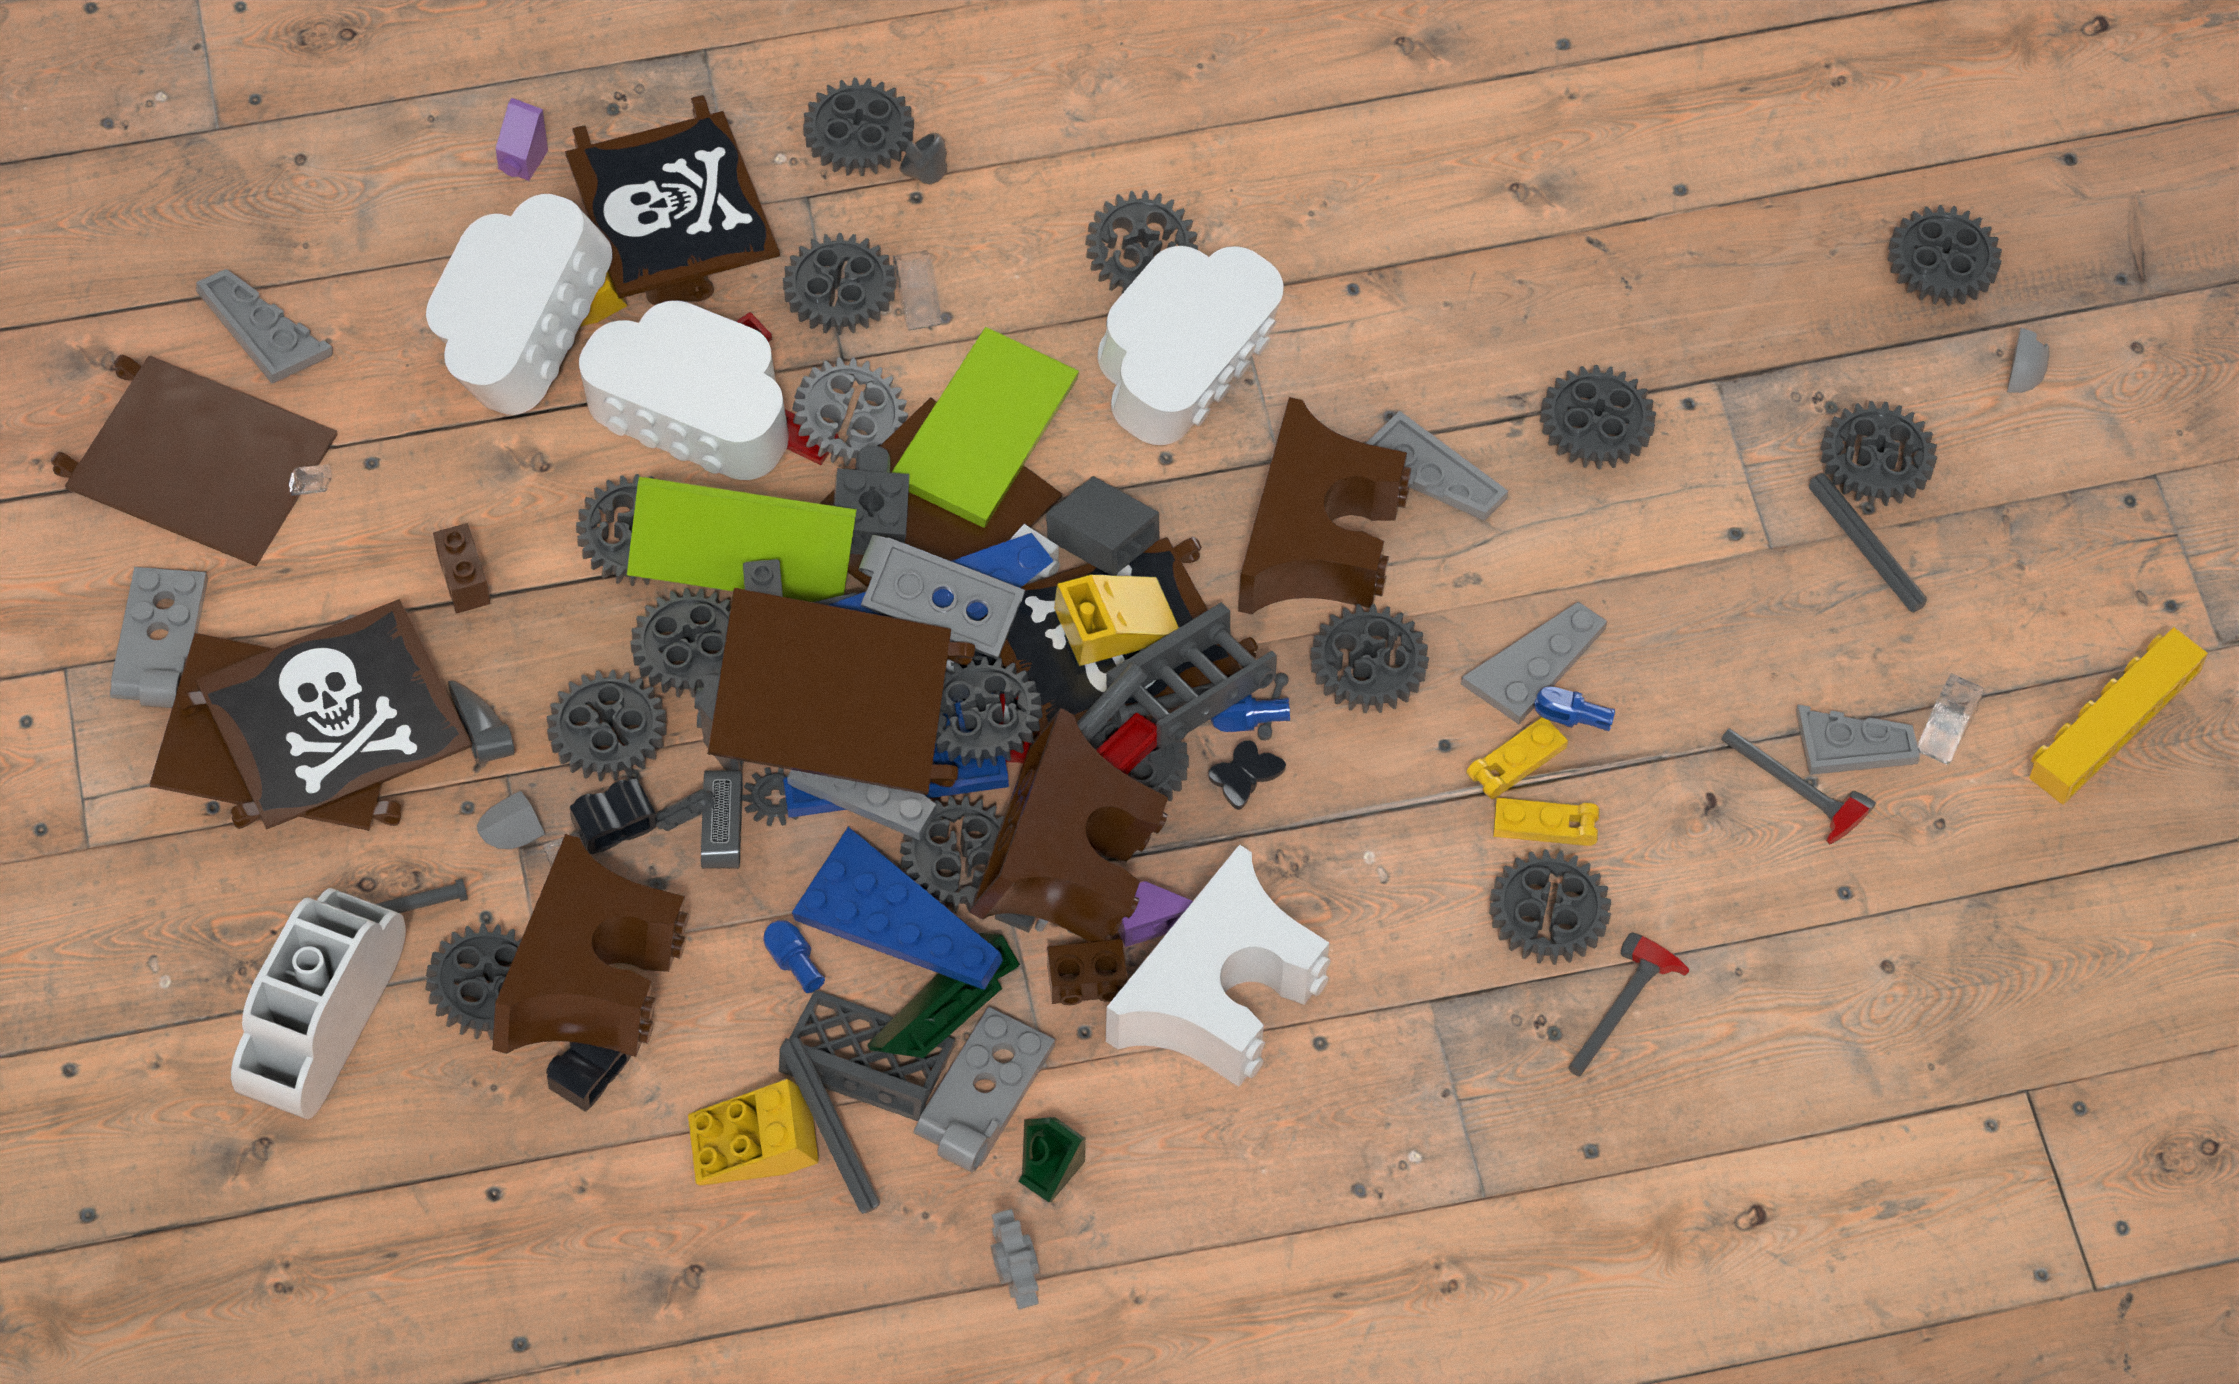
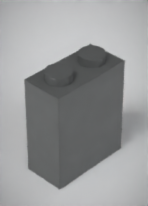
[1046,476,1160,576]

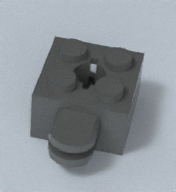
[833,445,909,555]

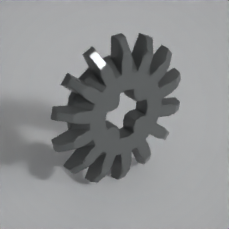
[742,767,799,826]

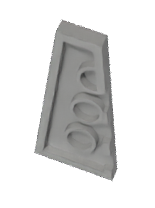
[196,269,332,384]
[1366,411,1508,521]
[1461,602,1607,724]
[787,770,937,840]

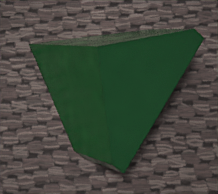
[1018,1117,1086,1203]

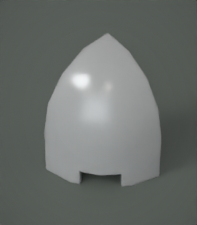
[2007,328,2050,393]
[477,791,545,849]

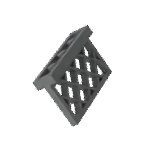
[779,990,955,1121]

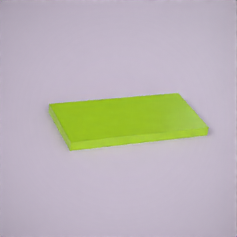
[892,327,1079,528]
[627,477,857,602]

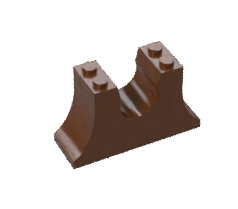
[1238,397,1412,614]
[969,708,1168,942]
[492,834,689,1057]

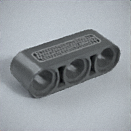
[701,770,743,869]

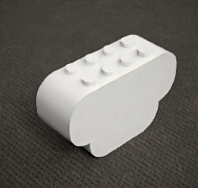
[426,194,612,415]
[1097,246,1284,445]
[579,301,789,480]
[231,888,406,1119]

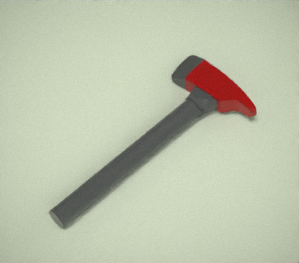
[1721,728,1876,845]
[1568,933,1689,1076]

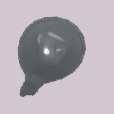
[899,133,947,185]

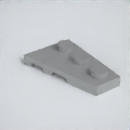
[1796,705,1920,775]

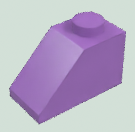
[496,98,548,181]
[1118,881,1193,947]

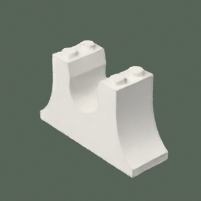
[1106,845,1330,1087]

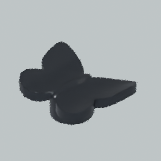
[1208,741,1286,810]

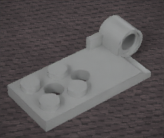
[859,535,1025,659]
[110,567,208,708]
[914,1007,1055,1173]

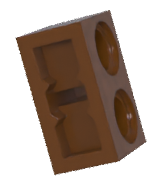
[433,523,491,613]
[1047,939,1128,1006]

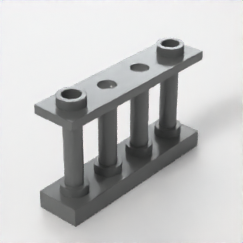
[1106,602,1277,750]

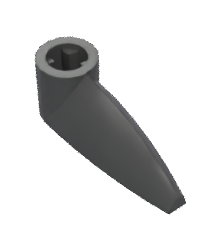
[448,681,514,764]

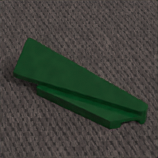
[867,933,1020,1058]

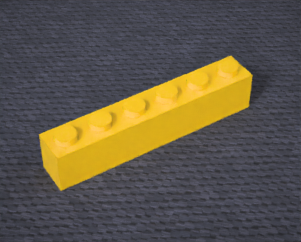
[2029,627,2208,805]

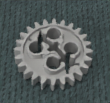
[792,357,908,466]

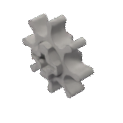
[991,1209,1039,1310]

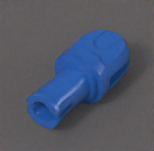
[1534,686,1615,732]
[1210,694,1290,732]
[763,920,825,993]

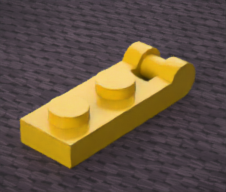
[1466,717,1568,799]
[1493,798,1600,846]

